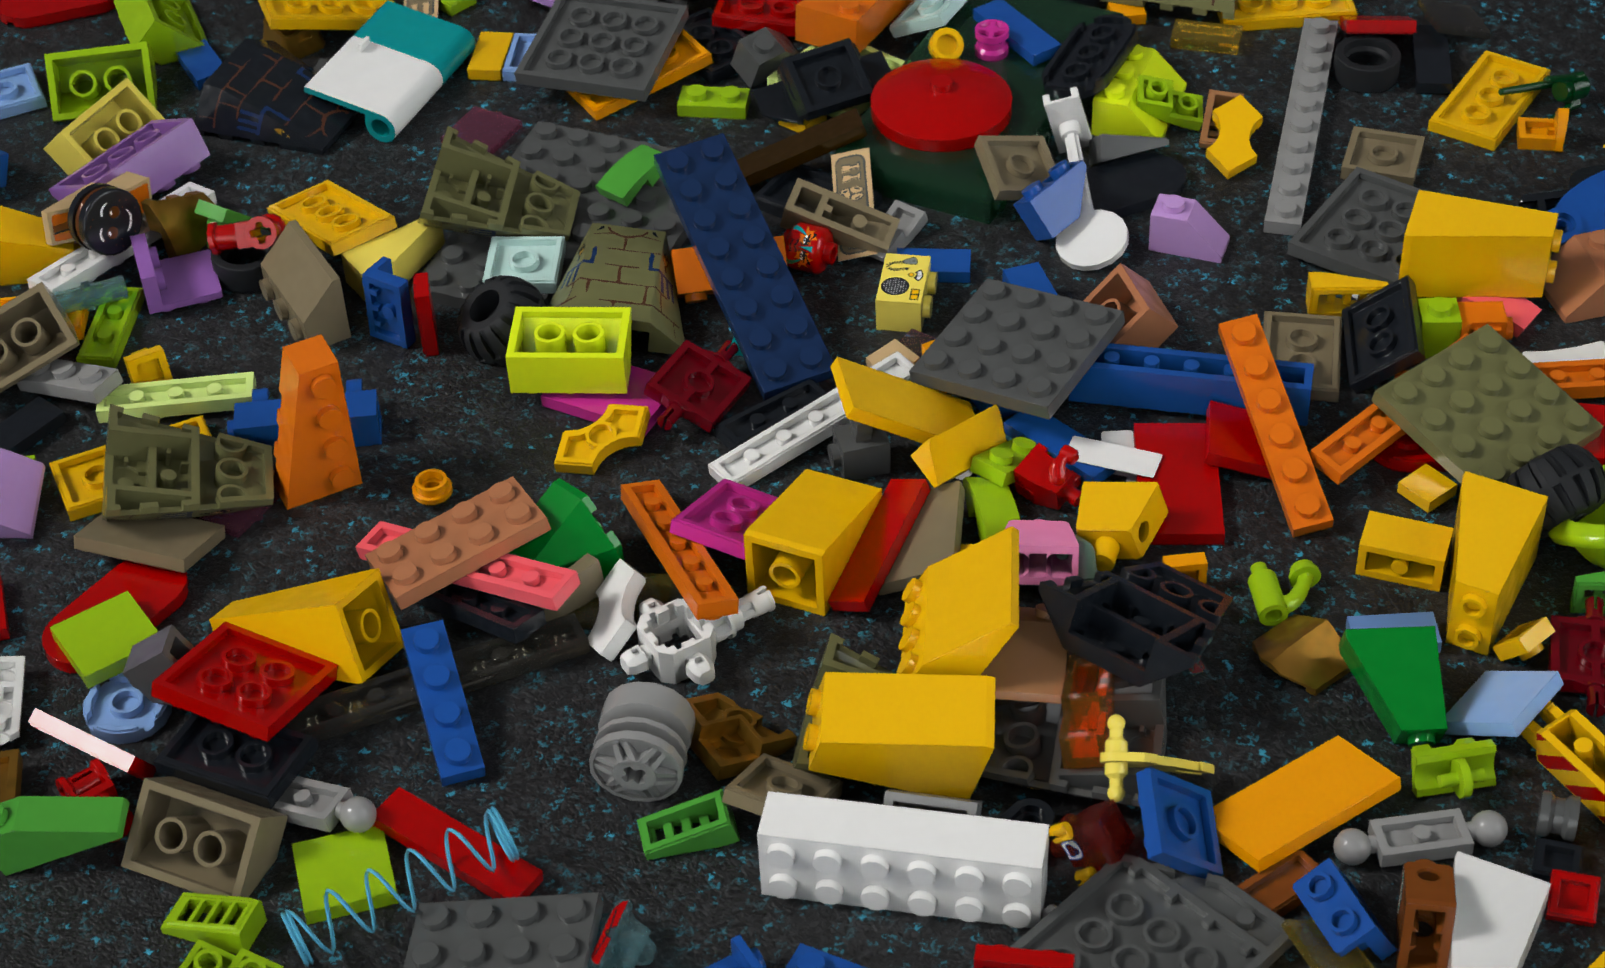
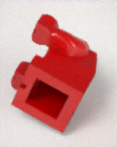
[1013,442,1081,510]

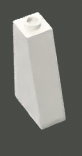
[1447,851,1551,968]

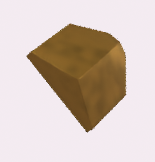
[1252,614,1351,696]

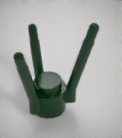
[1498,71,1590,119]

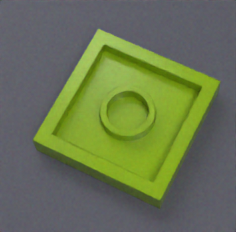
[50,591,158,689]
[291,826,399,925]

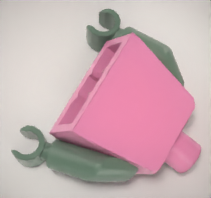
[1004,519,1097,586]

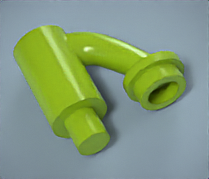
[1248,559,1321,626]

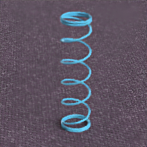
[280,806,519,967]

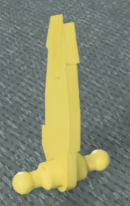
[1100,714,1215,802]

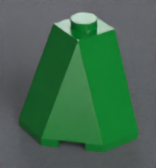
[509,478,624,579]
[1339,626,1448,749]

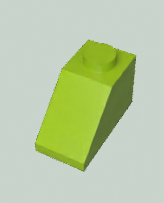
[1417,297,1462,359]

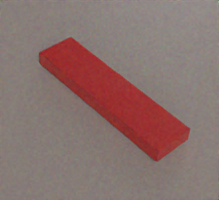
[828,479,931,612]
[373,786,543,899]

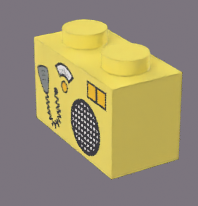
[875,253,938,333]

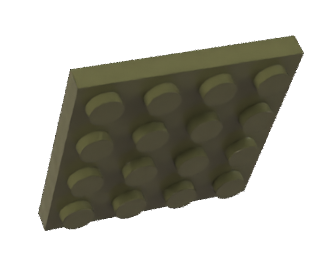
[1371,324,1604,484]

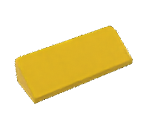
[910,404,1007,488]

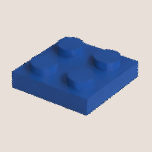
[1136,767,1224,879]

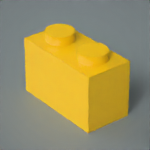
[1355,510,1454,592]

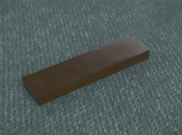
[737,108,867,187]

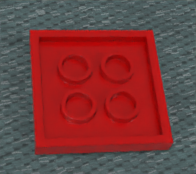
[151,621,338,742]

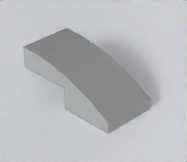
[870,200,928,262]

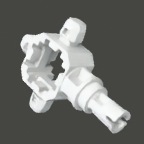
[620,585,776,686]

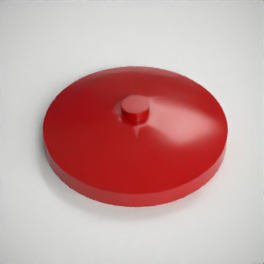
[870,58,1012,152]

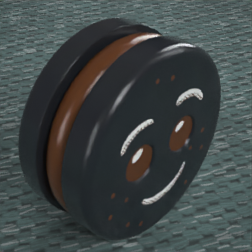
[68,183,142,256]

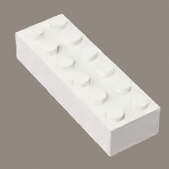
[757,791,1049,928]

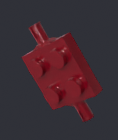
[644,339,752,433]
[1548,596,1605,717]

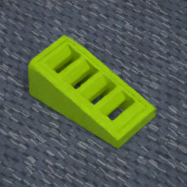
[160,892,267,954]

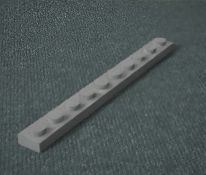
[1263,17,1338,236]

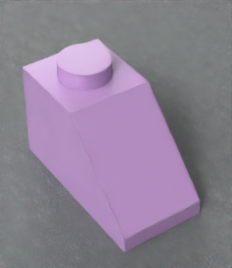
[1148,193,1230,263]

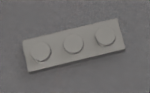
[16,359,124,404]

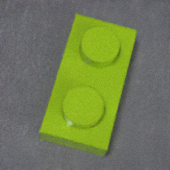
[677,84,751,120]
[970,437,1050,488]

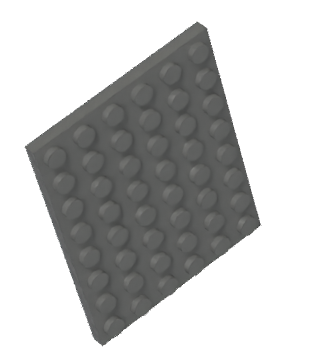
[412,121,688,309]

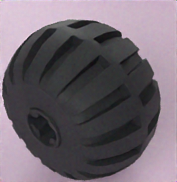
[457,275,548,366]
[1504,444,1605,539]

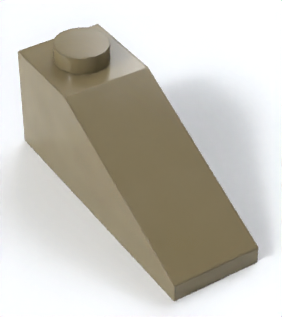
[780,178,901,253]

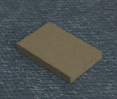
[1263,311,1342,402]
[879,480,965,596]
[73,514,225,573]

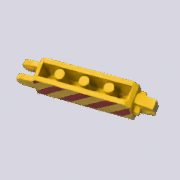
[1520,701,1605,824]

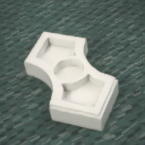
[585,558,646,662]

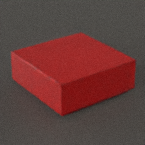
[1545,869,1601,927]

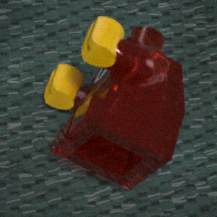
[1049,799,1135,887]

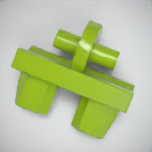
[1411,737,1496,799]

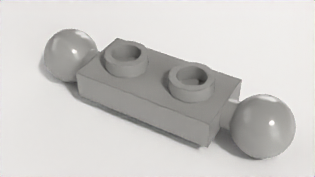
[271,776,377,833]
[1333,808,1508,868]

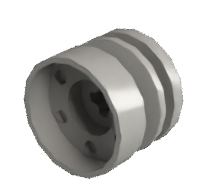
[589,681,696,802]

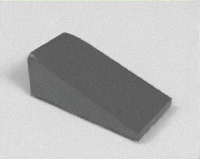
[1089,134,1169,165]

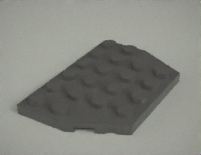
[1010,853,1299,968]

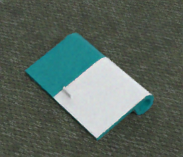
[304,0,476,143]

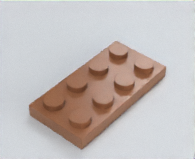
[365,476,551,610]

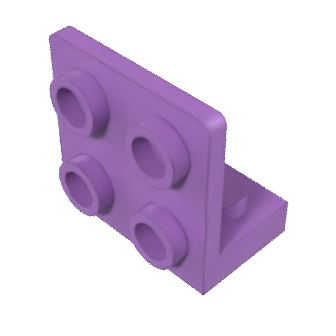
[130,233,223,314]

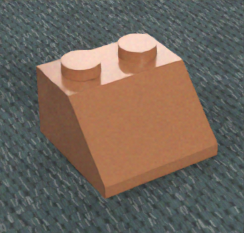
[1543,229,1605,324]
[1083,263,1178,348]

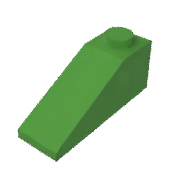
[0,796,130,876]

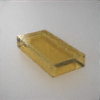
[1170,19,1243,55]

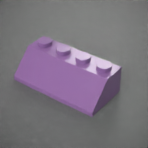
[48,118,211,201]

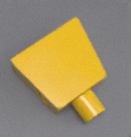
[1076,481,1168,571]

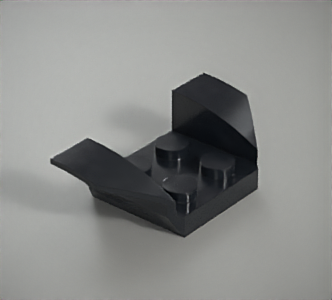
[752,38,891,125]

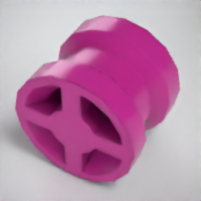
[975,19,1009,62]

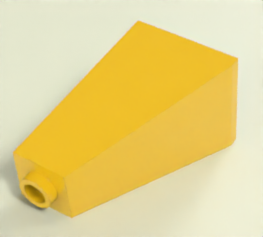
[0,205,81,286]
[209,568,404,684]

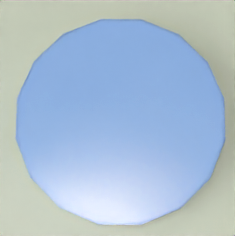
[83,672,172,744]

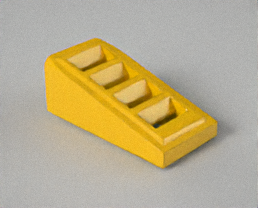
[1306,272,1389,317]

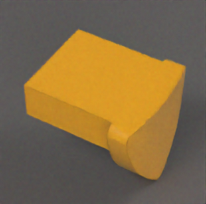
[1516,108,1569,153]

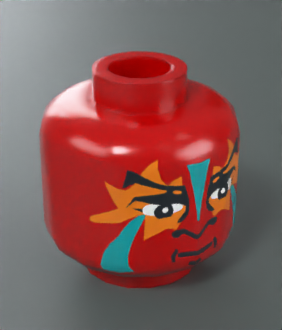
[783,222,838,274]

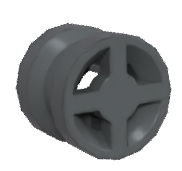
[1535,790,1581,842]

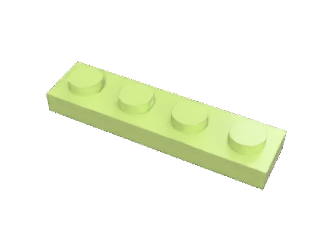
[96,371,257,423]

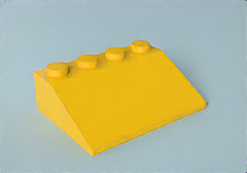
[897,526,1019,675]

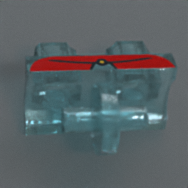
[587,899,657,968]

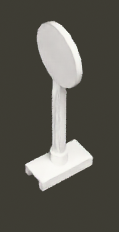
[1042,86,1129,271]

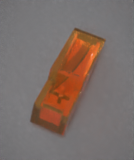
[1059,655,1115,769]

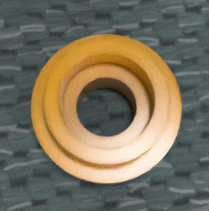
[412,469,453,505]

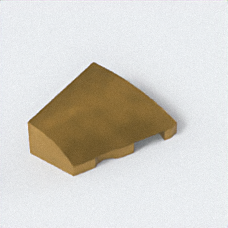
[141,191,214,258]
[687,692,797,781]

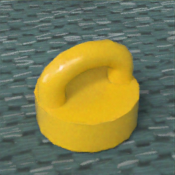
[928,27,964,59]

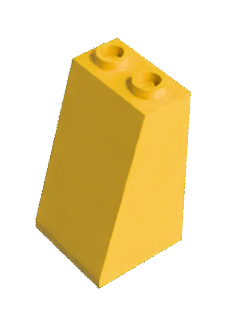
[1398,190,1563,298]
[743,469,882,617]
[1445,471,1548,656]
[803,672,996,799]

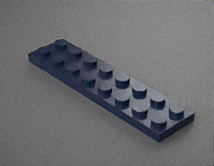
[654,133,833,401]

